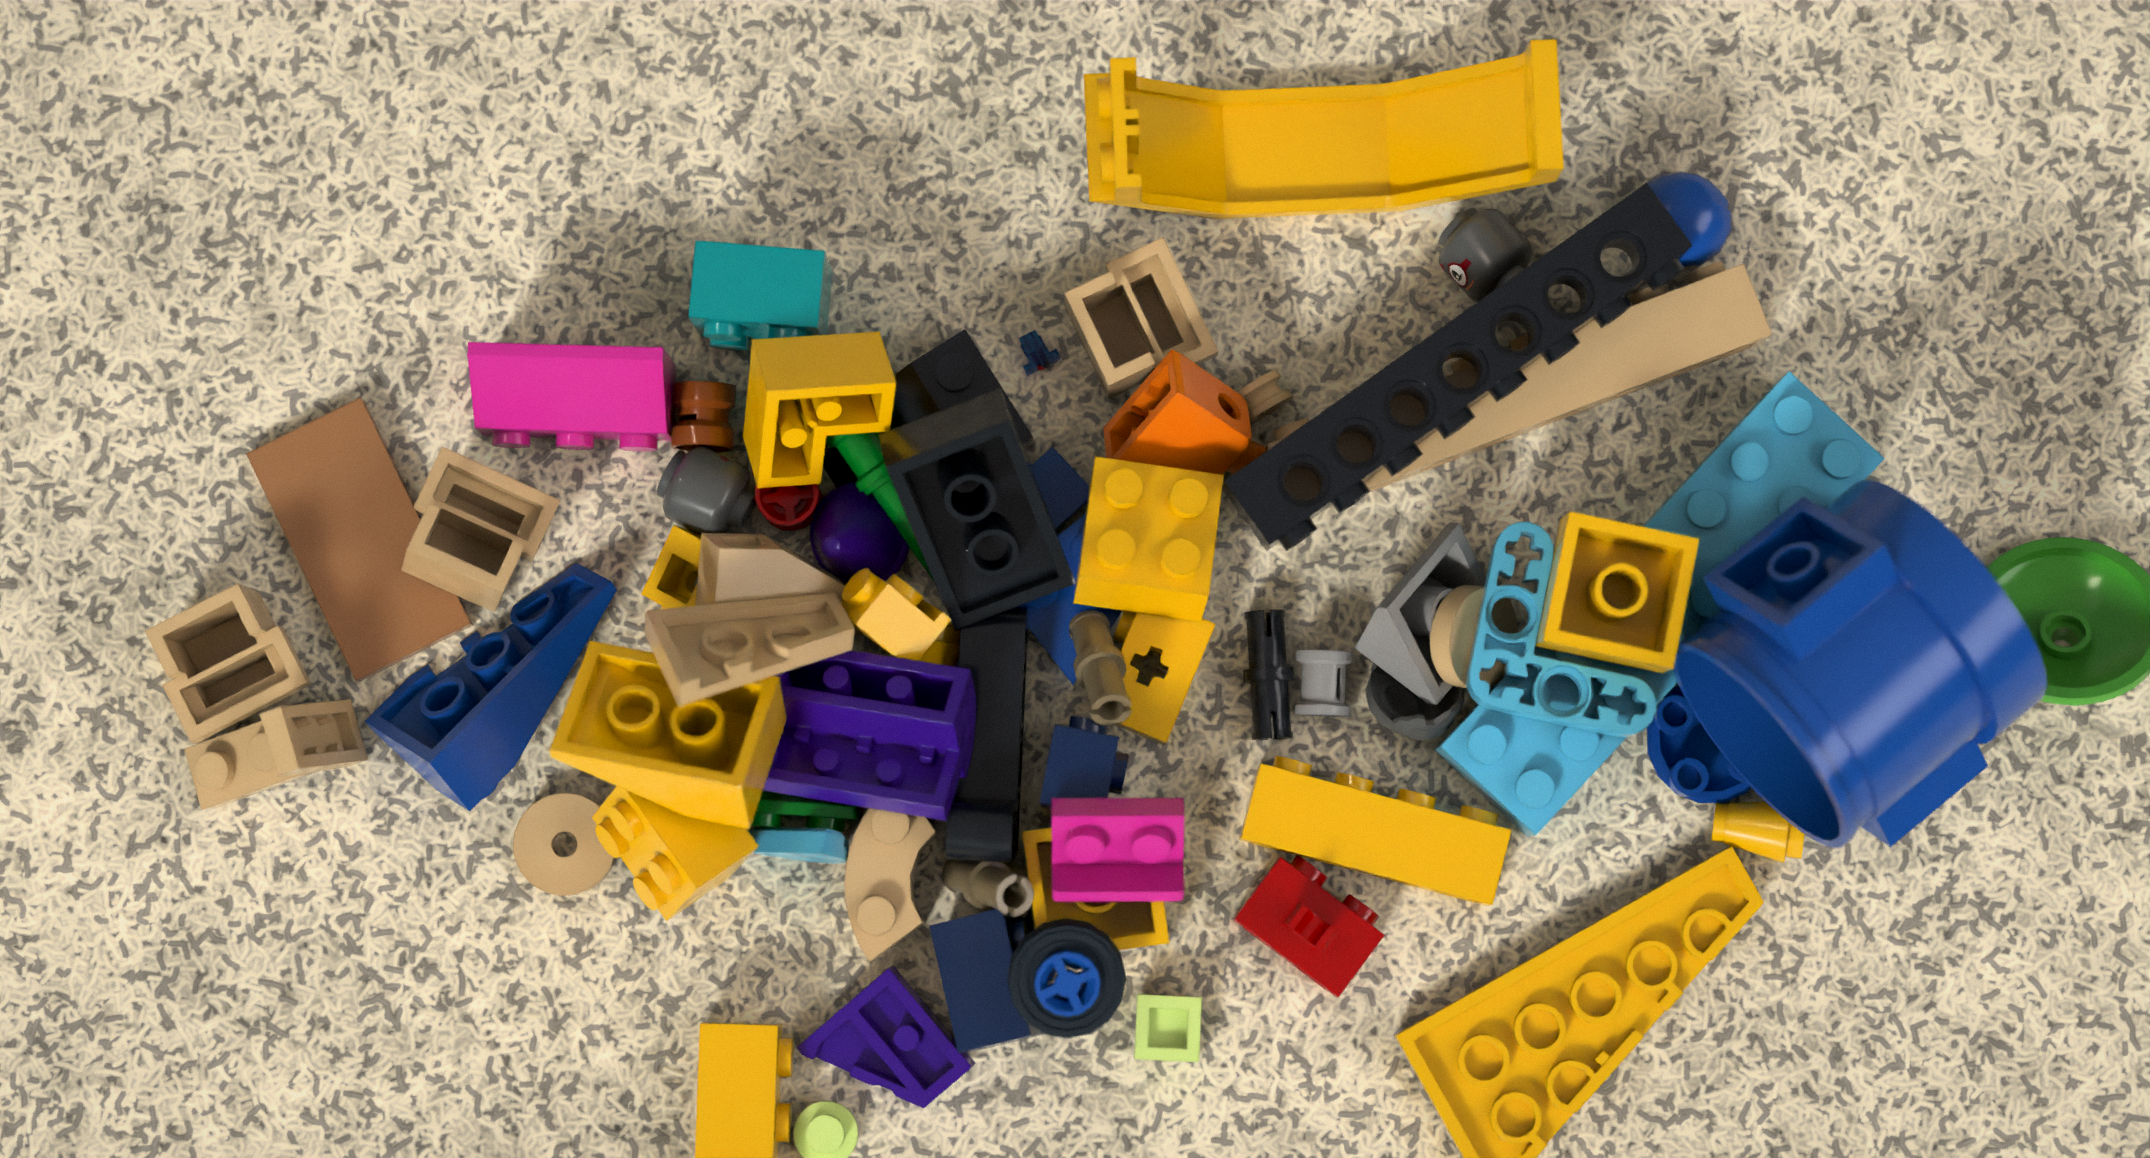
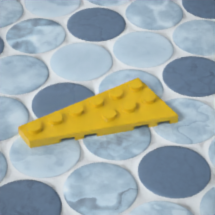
[1394,846,1764,1158]

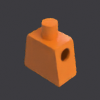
[1103,349,1266,475]

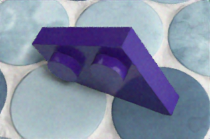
[796,965,976,1109]

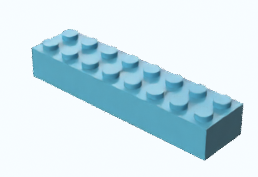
[1434,371,1885,837]

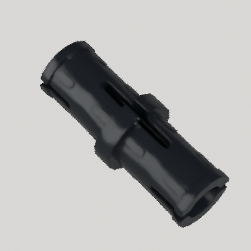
[1243,610,1294,740]

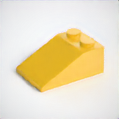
[549,641,787,829]

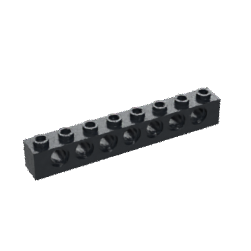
[1222,183,1693,551]

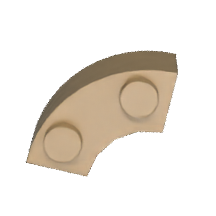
[844,808,939,962]

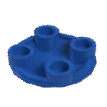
[1647,685,1751,803]

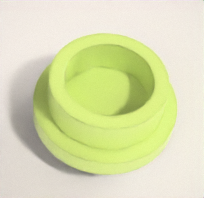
[793,1101,858,1158]

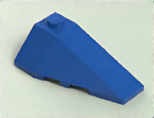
[365,563,617,812]

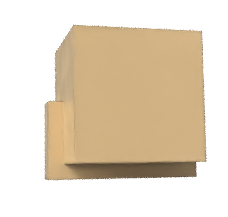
[1064,237,1219,399]
[401,446,561,613]
[145,583,312,743]

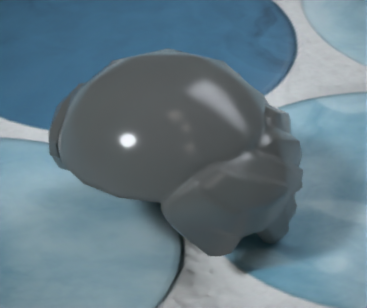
[1365,662,1464,740]

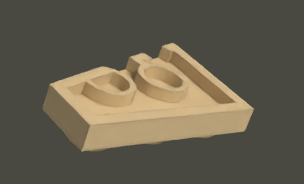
[644,593,855,707]

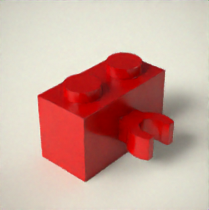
[1232,855,1385,998]

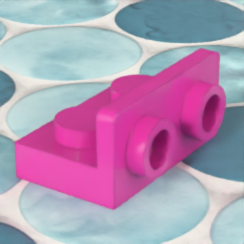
[1052,798,1185,902]

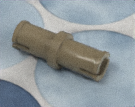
[1068,610,1132,726]
[942,860,1034,916]

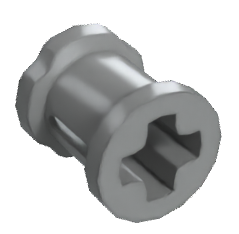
[1295,650,1353,717]

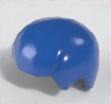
[1645,171,1732,267]

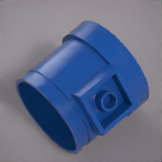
[1673,480,2047,848]

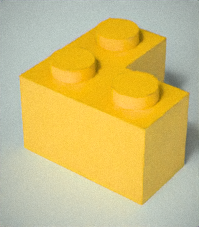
[743,331,896,488]

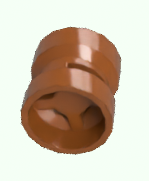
[671,381,736,452]

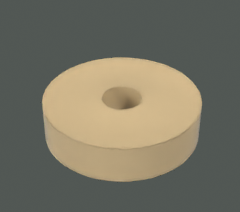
[1430,585,1518,688]
[513,793,616,896]

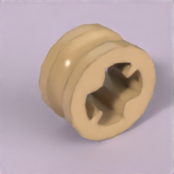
[1237,369,1293,425]

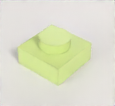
[1134,994,1202,1062]

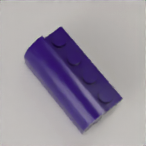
[763,650,976,821]

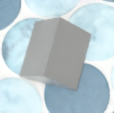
[1355,522,1486,705]

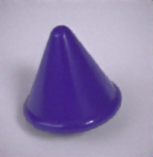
[810,482,910,582]

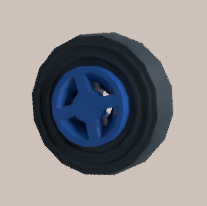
[1007,918,1126,1038]

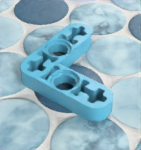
[1466,522,1656,737]

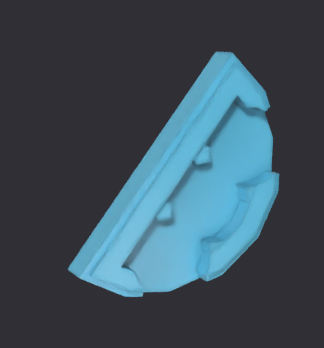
[748,827,849,864]

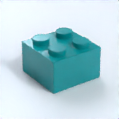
[688,240,833,351]

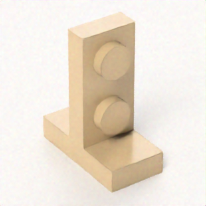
[184,699,368,810]

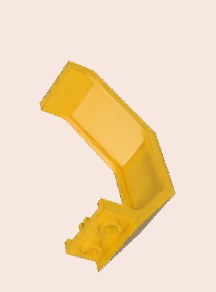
[1084,39,1564,219]

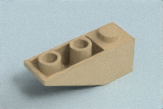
[695,533,863,635]

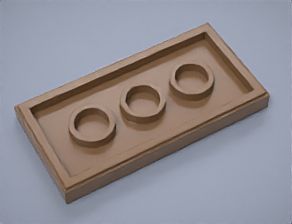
[246,397,473,682]

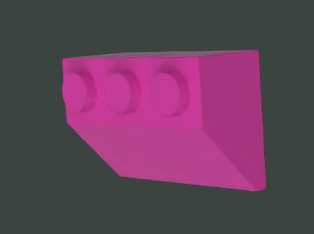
[467,342,676,452]

